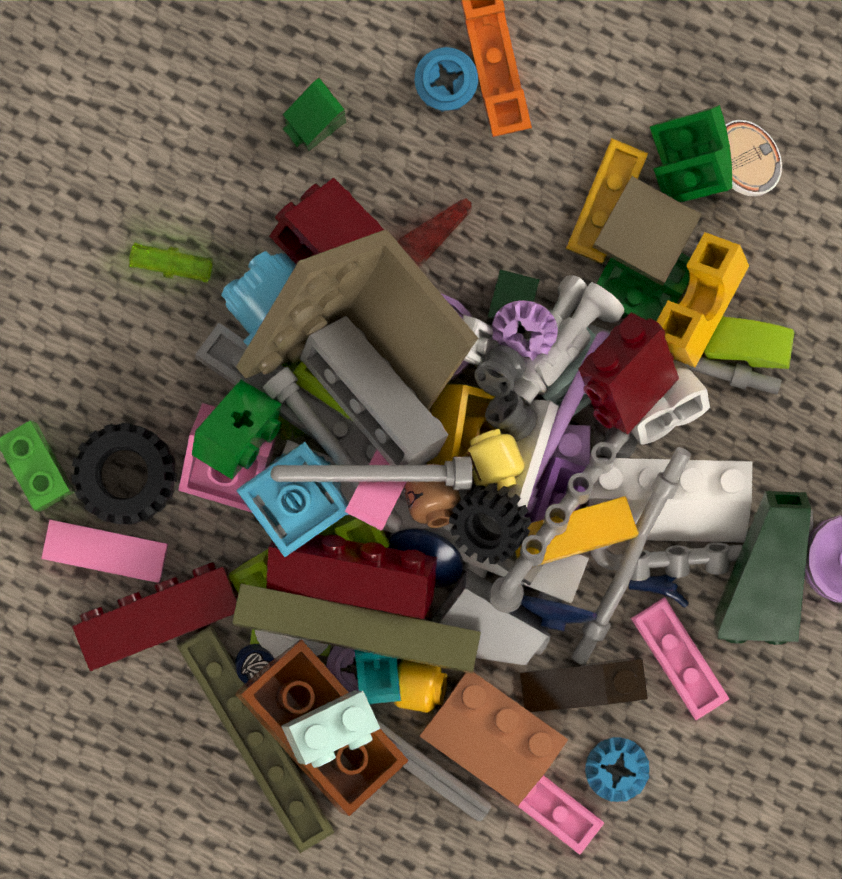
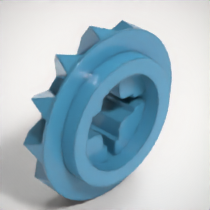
[414,47,478,112]
[585,737,649,802]

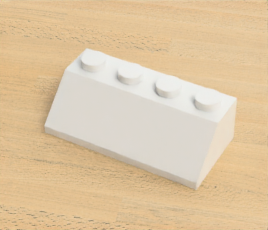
[586,458,752,543]

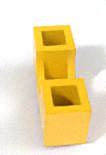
[656,232,749,368]

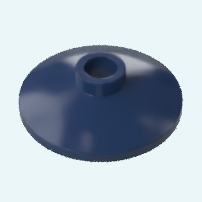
[387,529,464,588]
[521,595,598,632]

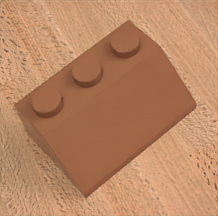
[419,672,569,806]

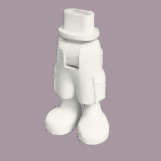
[512,275,624,405]

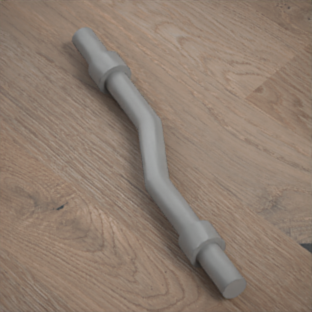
[572,447,691,665]

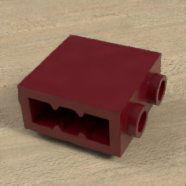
[269,178,384,265]
[578,312,679,435]

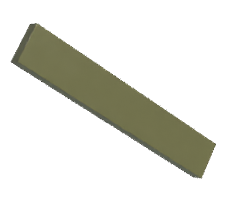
[232,584,481,674]
[177,625,335,853]

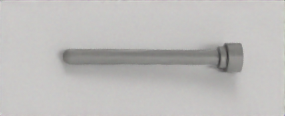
[263,367,403,530]
[270,457,472,490]

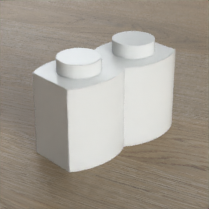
[631,361,710,445]

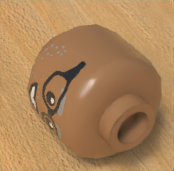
[404,464,461,528]

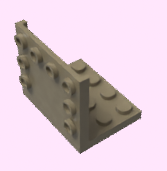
[236,229,478,411]

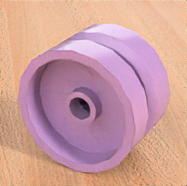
[805,516,842,603]

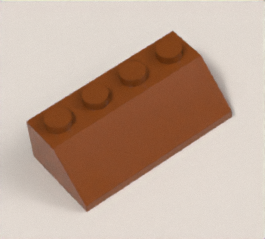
[235,639,409,816]

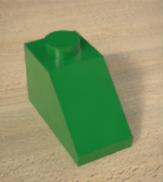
[282,78,346,151]

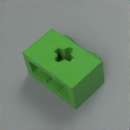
[0,420,76,512]

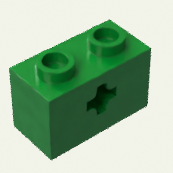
[191,379,282,479]

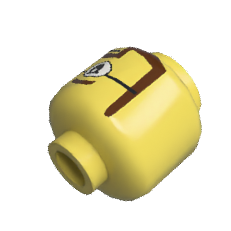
[465,429,525,491]

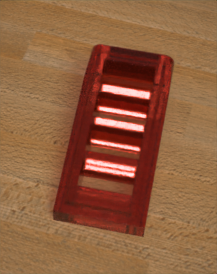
[397,198,472,267]

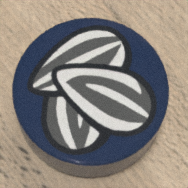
[235,644,275,684]

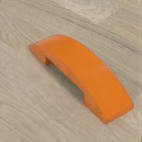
[461,0,532,137]

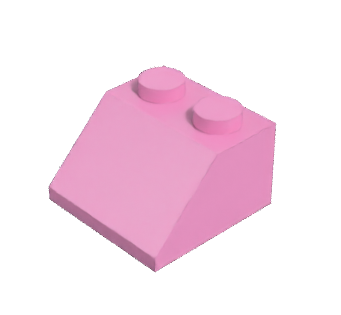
[178,403,277,513]

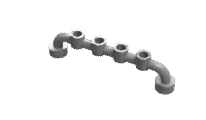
[490,427,638,613]
[590,509,813,581]

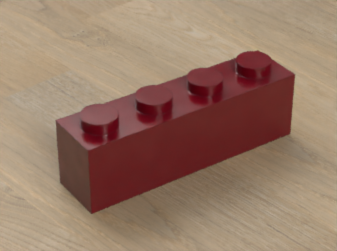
[266,535,437,619]
[72,562,238,671]

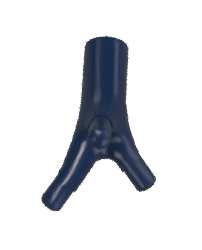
[629,574,689,608]

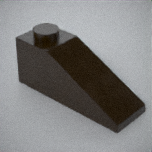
[520,657,648,712]

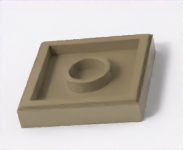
[593,176,702,286]

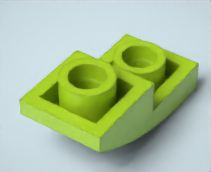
[704,317,794,369]

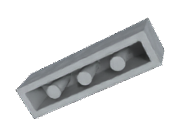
[299,316,449,465]

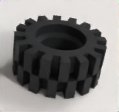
[449,483,531,564]

